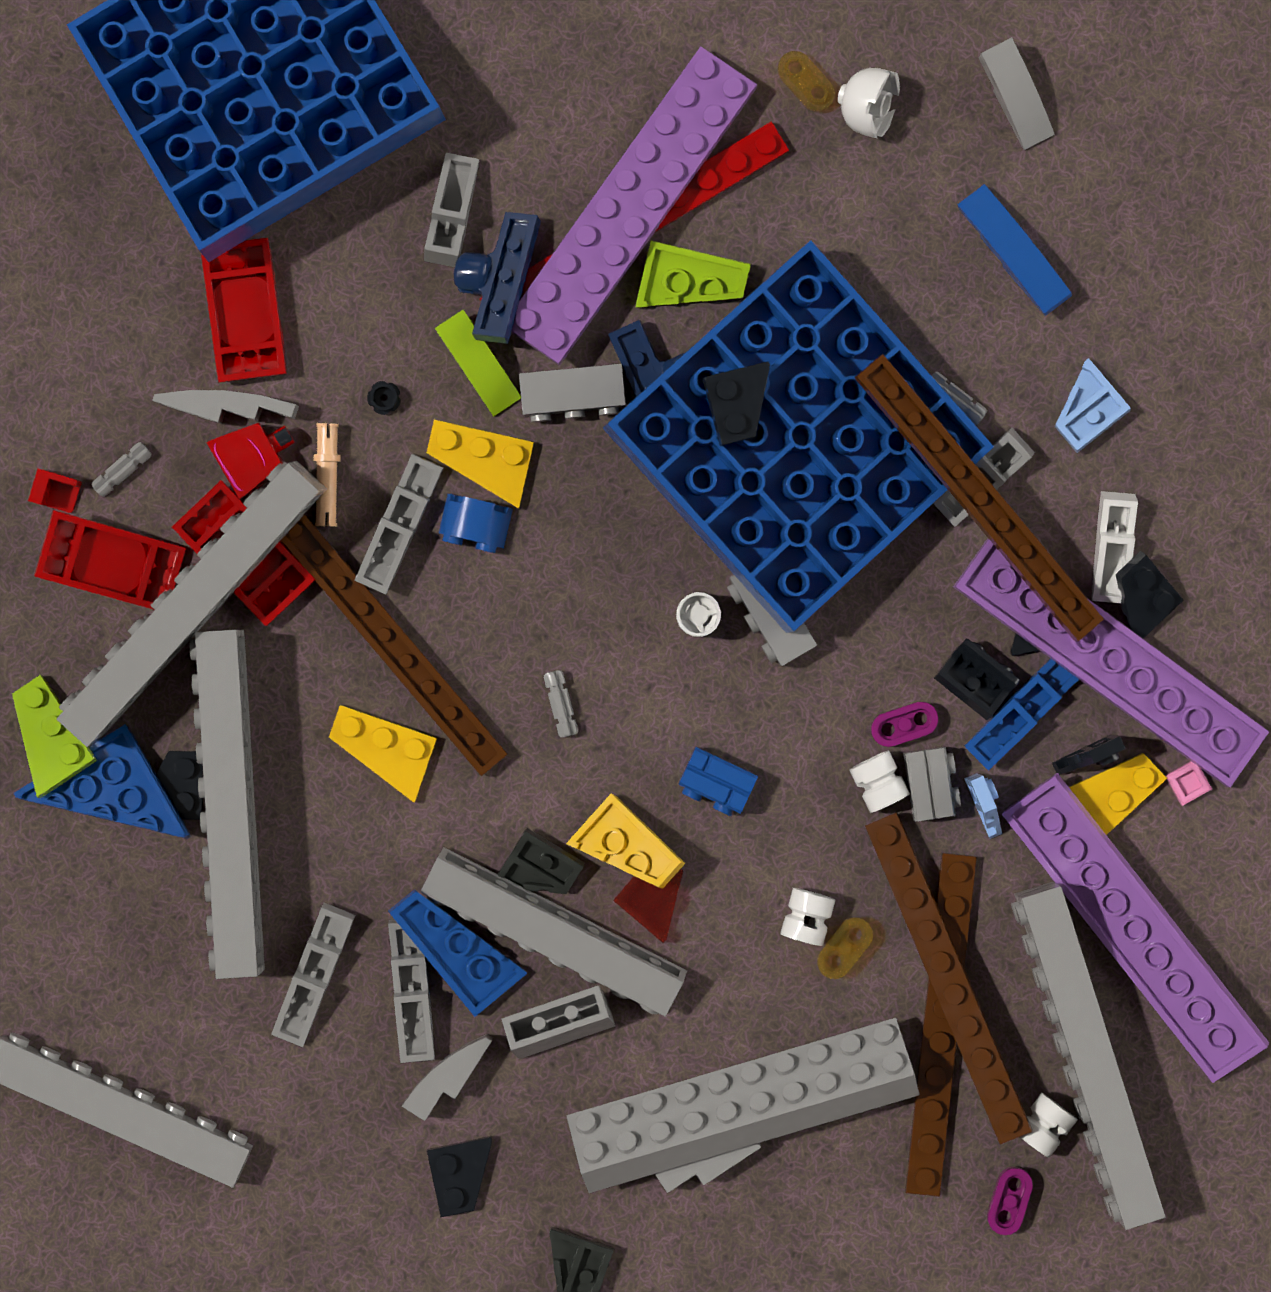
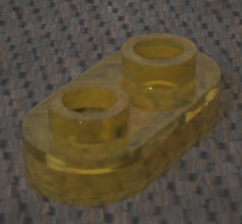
[777,51,835,112]
[817,917,873,979]

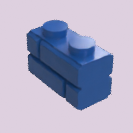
[678,747,758,816]

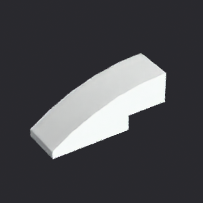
[1092,491,1138,603]

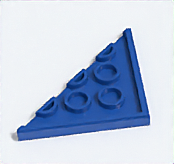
[14,724,191,839]

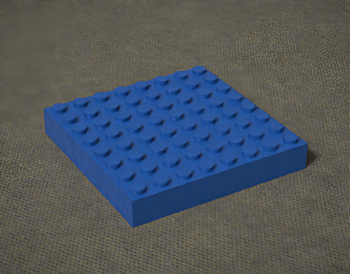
[67,0,446,262]
[603,240,994,633]

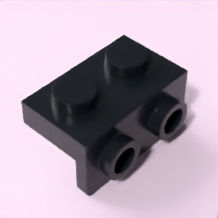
[934,638,1020,720]

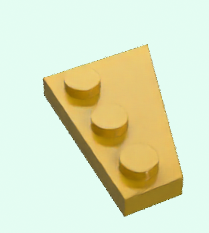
[426,420,534,509]
[329,705,437,803]
[1069,753,1167,835]
[566,793,685,889]

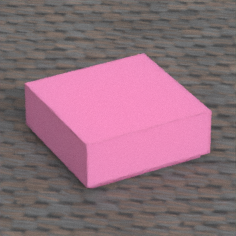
[1165,761,1212,806]

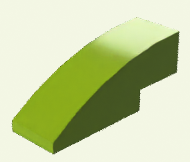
[435,310,521,417]

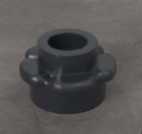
[367,381,401,415]

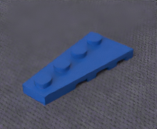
[388,889,527,1017]

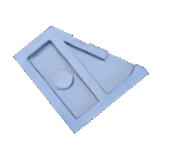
[1055,358,1131,453]
[964,773,1002,839]

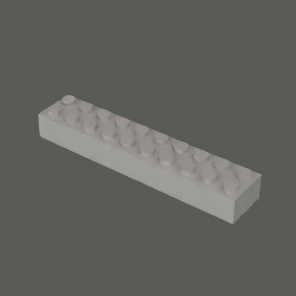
[56,461,327,747]
[190,630,265,979]
[1011,882,1166,1230]
[566,1018,919,1193]

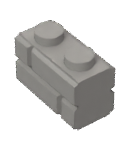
[903,747,961,822]

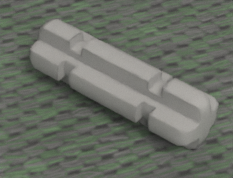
[932,372,987,425]
[91,442,152,497]
[544,670,578,737]

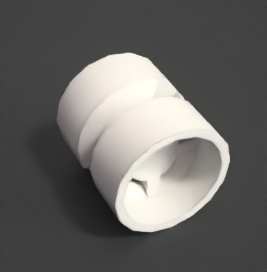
[676,592,721,637]
[849,750,910,813]
[780,888,835,946]
[1020,1093,1078,1158]

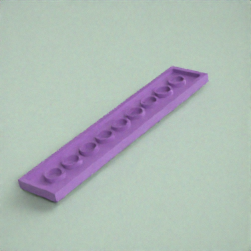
[511,46,757,366]
[953,538,1269,787]
[1002,773,1269,1083]

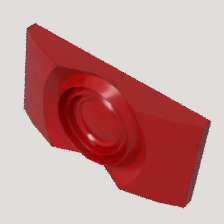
[201,238,287,383]
[172,480,316,626]
[34,510,186,610]

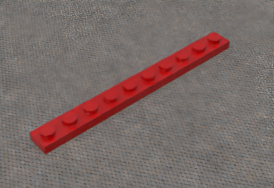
[479,121,789,300]

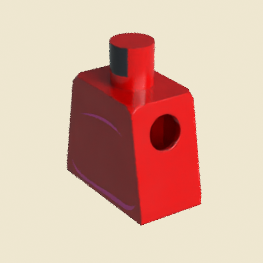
[206,423,295,500]

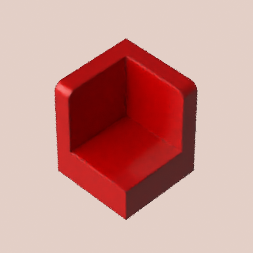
[28,468,82,513]

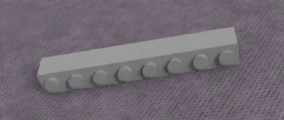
[421,847,687,1016]
[0,1033,253,1188]

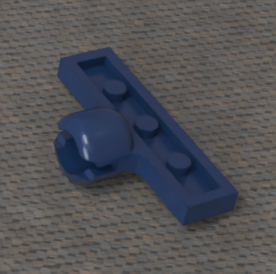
[454,212,541,344]
[608,320,685,397]

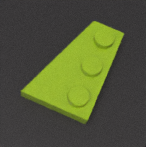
[635,240,751,308]
[12,675,97,799]

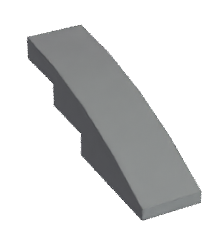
[152,390,299,424]
[355,454,444,594]
[271,903,356,1047]
[388,920,435,1063]

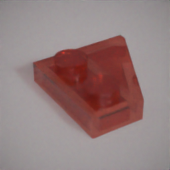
[613,868,683,943]

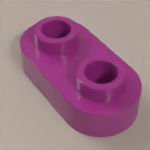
[871,702,938,747]
[987,1166,1033,1235]

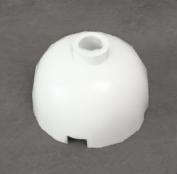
[838,68,900,138]

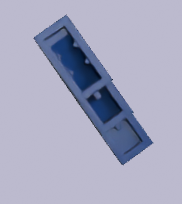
[957,184,1072,316]
[964,658,1079,771]

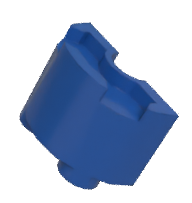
[438,494,513,553]

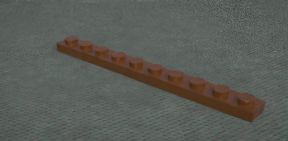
[854,354,1104,642]
[281,514,508,776]
[865,812,1033,1144]
[905,853,977,1197]

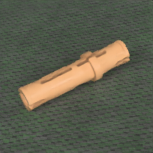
[314,423,341,527]

